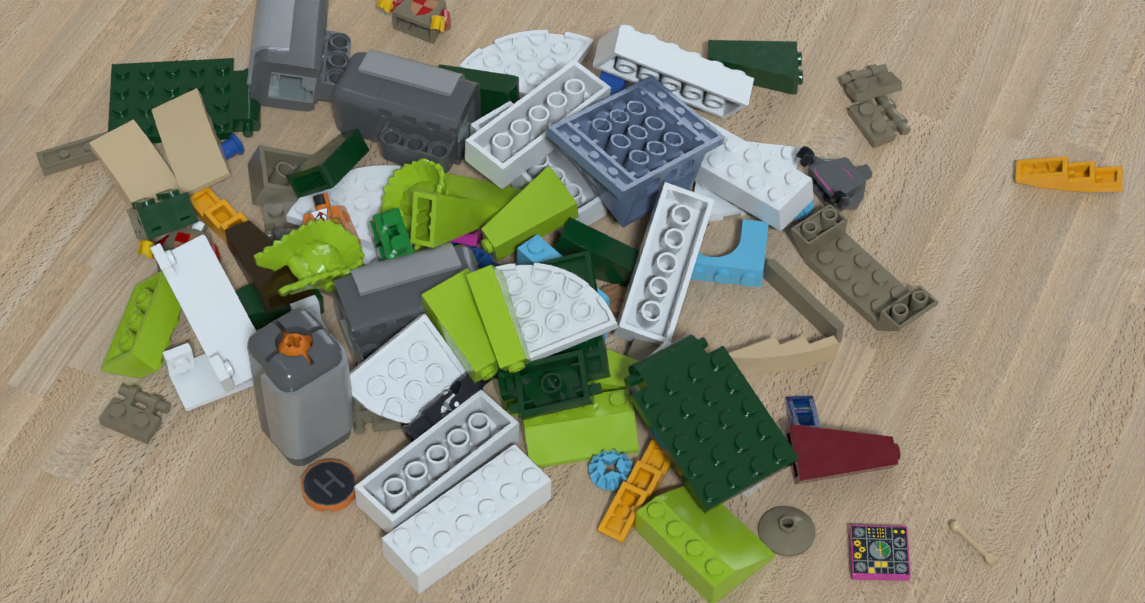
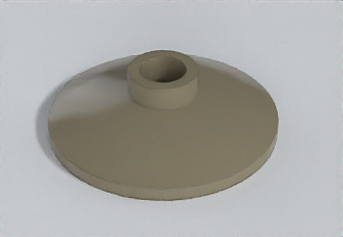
[758,506,815,557]

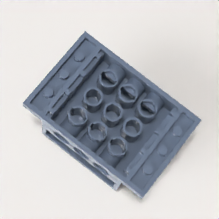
[545,76,725,228]

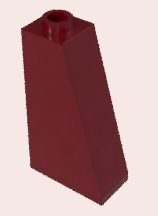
[784,425,901,485]

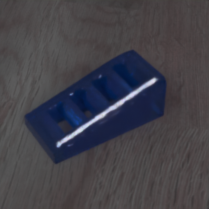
[786,396,822,428]

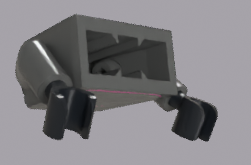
[796,146,872,212]

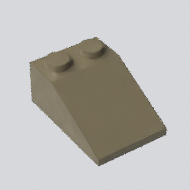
[248,146,312,206]

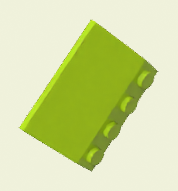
[635,485,775,603]

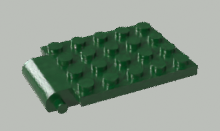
[108,58,261,143]
[497,250,610,420]
[624,334,799,513]

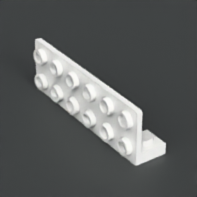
[150,235,256,393]
[162,295,329,411]

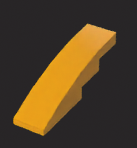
[1015,156,1124,192]
[190,187,249,244]
[597,439,672,543]

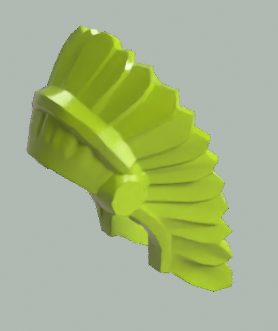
[376,158,450,256]
[254,218,365,296]

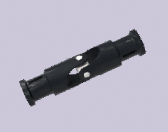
[402,370,498,443]

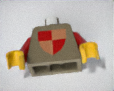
[376,0,451,44]
[137,221,221,272]

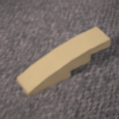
[729,335,839,374]

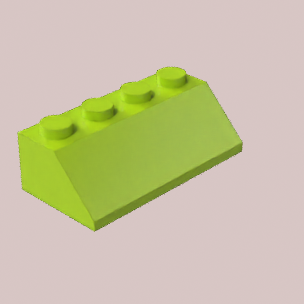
[100,271,182,379]
[520,388,639,468]

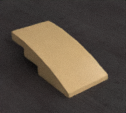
[152,88,231,196]
[89,119,181,208]

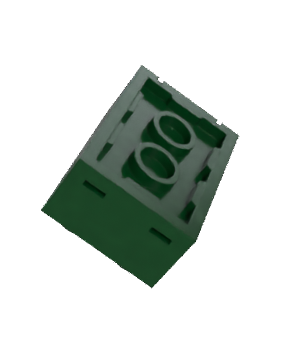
[126,189,198,240]

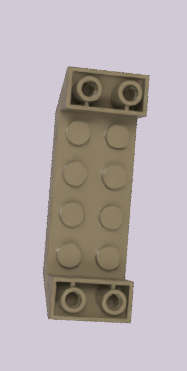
[791,204,938,331]

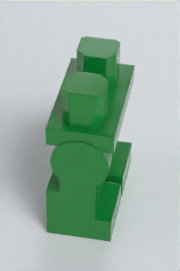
[367,207,414,261]

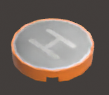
[301,460,357,512]

